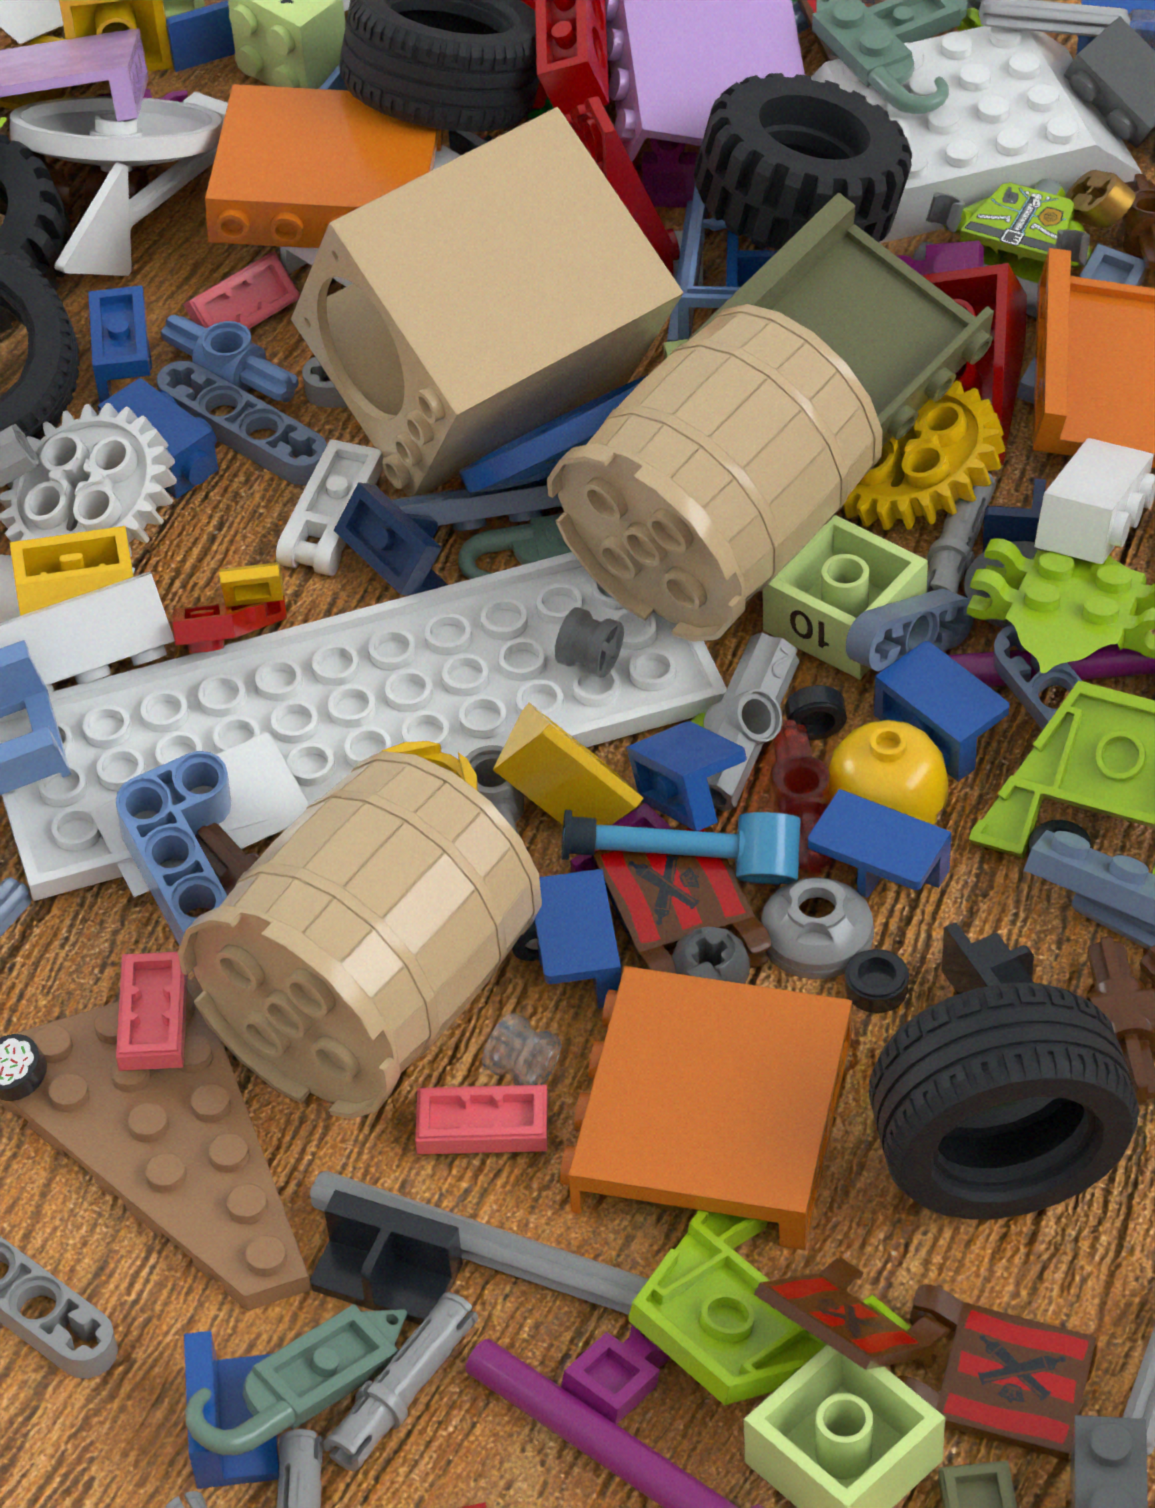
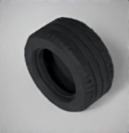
[339,0,540,132]
[0,249,80,440]
[869,983,1139,1220]

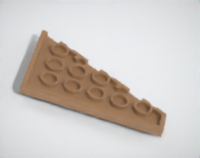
[0,978,311,1311]

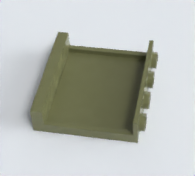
[687,192,994,447]

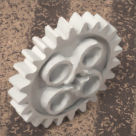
[0,403,177,557]

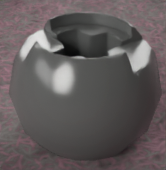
[672,926,750,984]

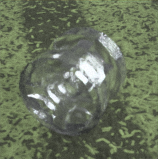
[482,1013,562,1085]

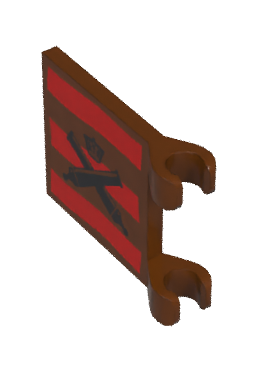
[592,824,771,973]
[754,1257,951,1370]
[897,1284,1096,1460]

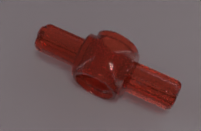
[770,719,833,874]

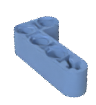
[115,751,231,972]

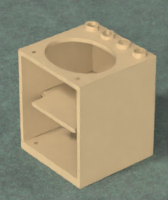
[291,107,683,497]

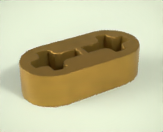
[1065,170,1136,229]

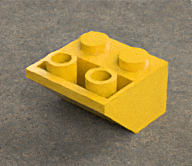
[10,526,133,662]

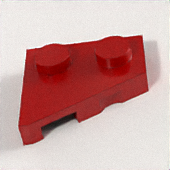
[172,595,287,653]

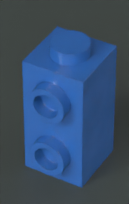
[97,377,219,499]

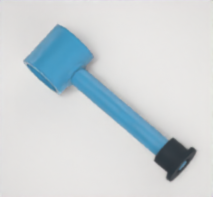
[561,810,801,884]

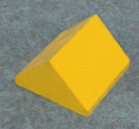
[59,0,173,72]
[493,702,643,825]

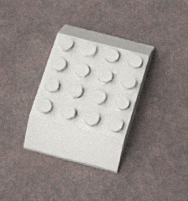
[811,26,1143,243]

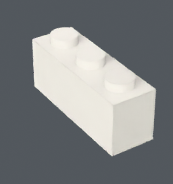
[1034,438,1155,564]
[0,571,175,693]

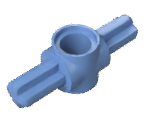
[161,314,299,402]

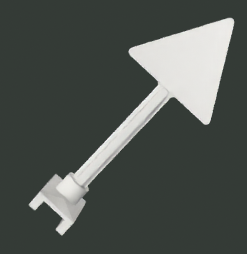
[55,92,228,276]

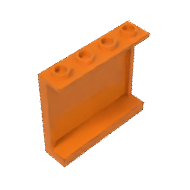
[205,84,443,248]
[1032,248,1155,468]
[560,966,852,1250]

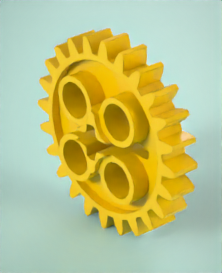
[842,381,1005,530]

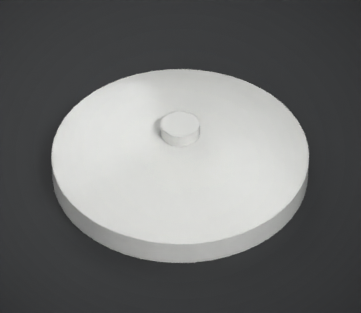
[10,96,222,172]

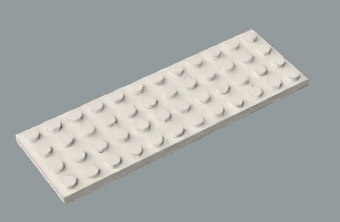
[0,552,727,901]

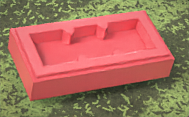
[183,250,300,329]
[116,952,188,1071]
[415,1085,548,1154]

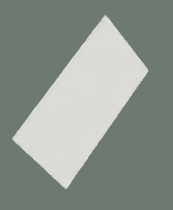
[89,731,309,897]

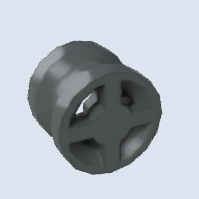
[555,607,624,678]

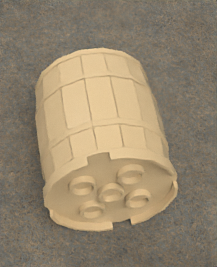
[547,304,883,642]
[178,751,542,1119]

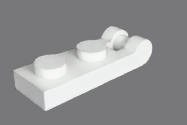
[276,439,383,576]

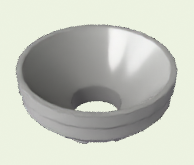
[761,877,874,979]

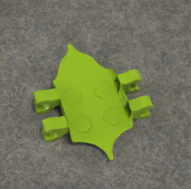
[966,539,1155,673]

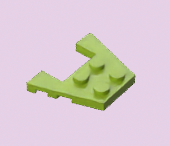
[969,680,1155,875]
[628,1210,911,1405]

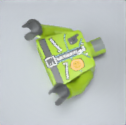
[926,179,1092,284]

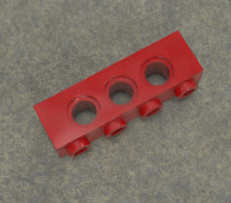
[535,0,609,115]

